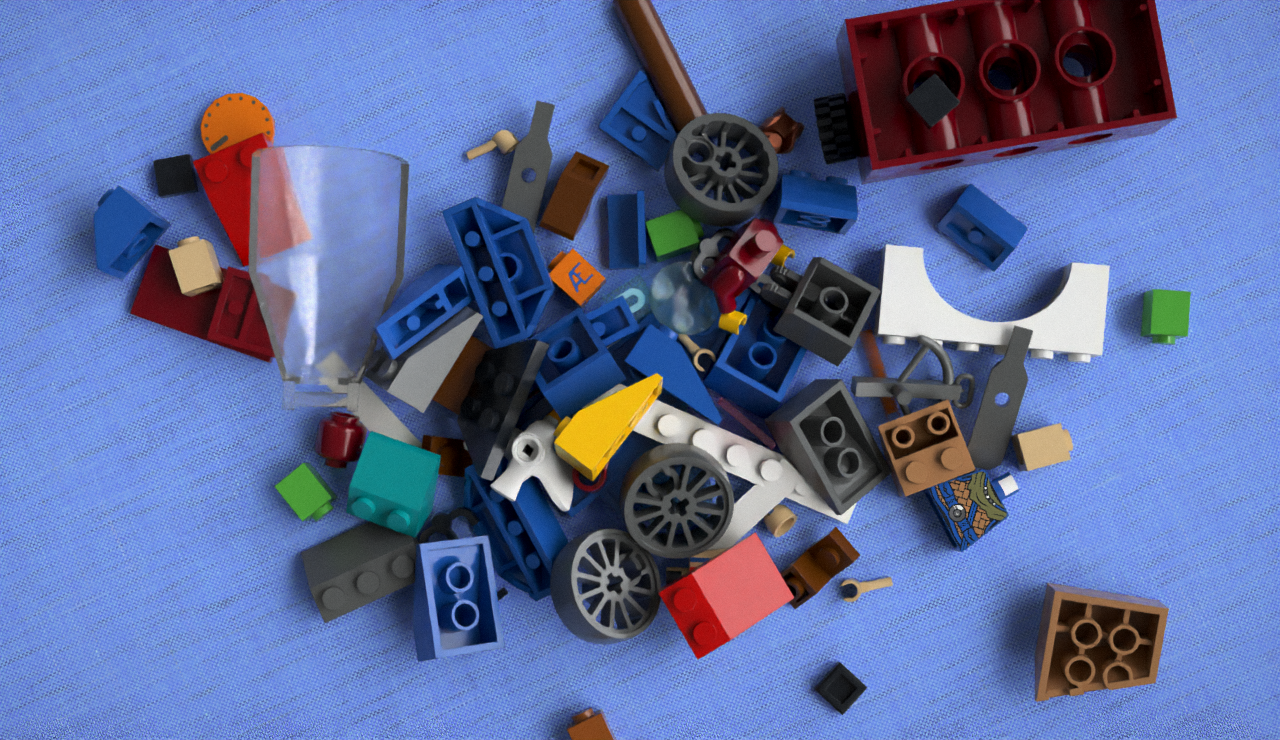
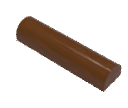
[612,0,708,134]

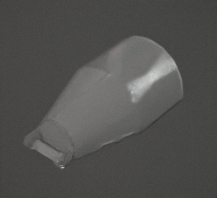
[248,145,409,412]

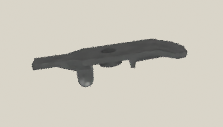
[502,101,555,233]
[967,325,1033,470]

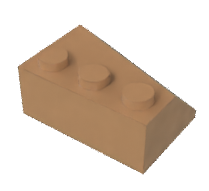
[1035,583,1169,702]

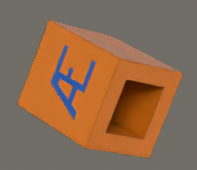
[548,248,606,309]

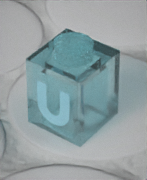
[602,274,659,322]

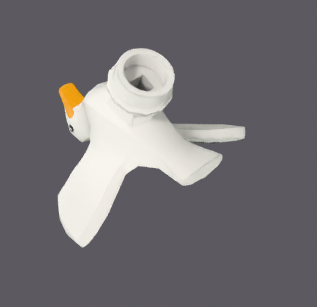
[463,409,574,512]

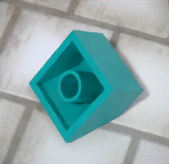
[346,431,441,538]

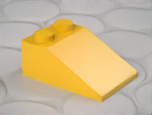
[553,373,663,482]

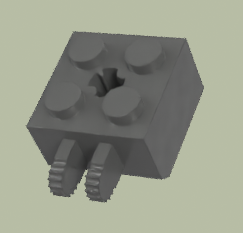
[760,257,881,366]

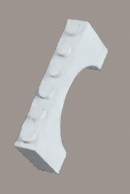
[874,244,1110,363]

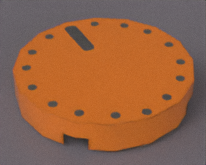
[201,93,276,154]

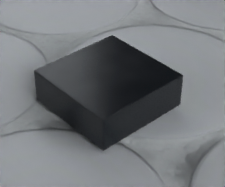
[904,73,960,130]
[153,154,199,198]
[814,661,868,715]

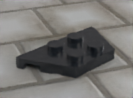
[457,339,549,481]

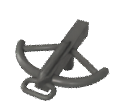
[851,335,975,416]

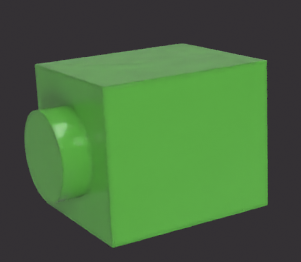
[645,210,704,262]
[1141,289,1191,345]
[274,463,337,522]

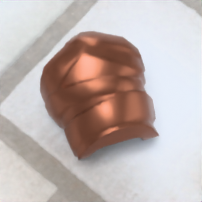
[758,107,805,154]

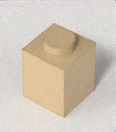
[168,236,224,297]
[1011,423,1073,471]

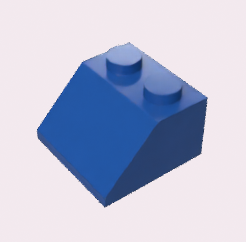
[94,185,171,280]
[529,307,626,420]

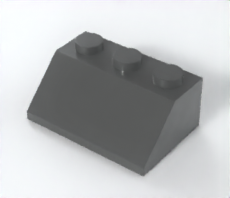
[301,521,419,623]

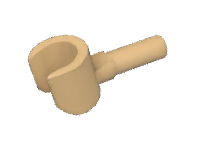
[466,130,520,160]
[673,326,716,371]
[840,577,893,602]

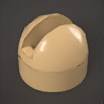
[764,504,797,537]

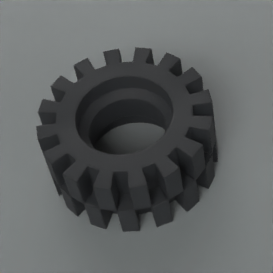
[814,93,857,165]

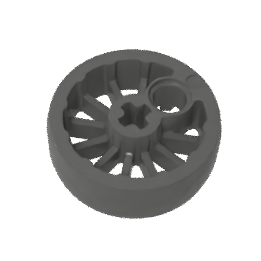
[664,113,778,227]
[619,443,734,558]
[550,529,661,644]

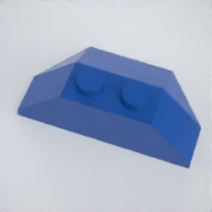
[441,197,555,349]
[463,457,568,601]

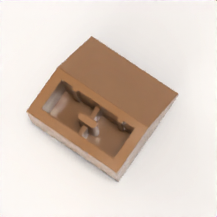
[877,399,976,497]

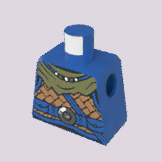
[923,469,1019,552]

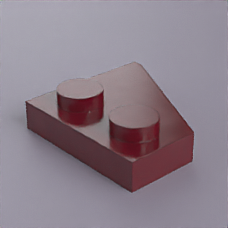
[207,266,279,358]

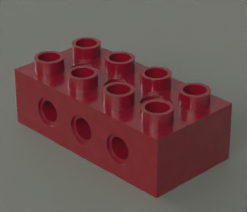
[836,0,1177,184]

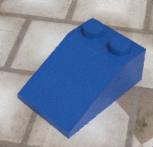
[773,170,858,235]
[703,281,807,420]
[413,535,505,662]

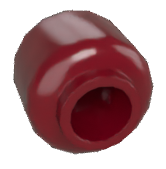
[314,412,367,468]

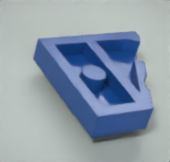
[598,70,677,172]

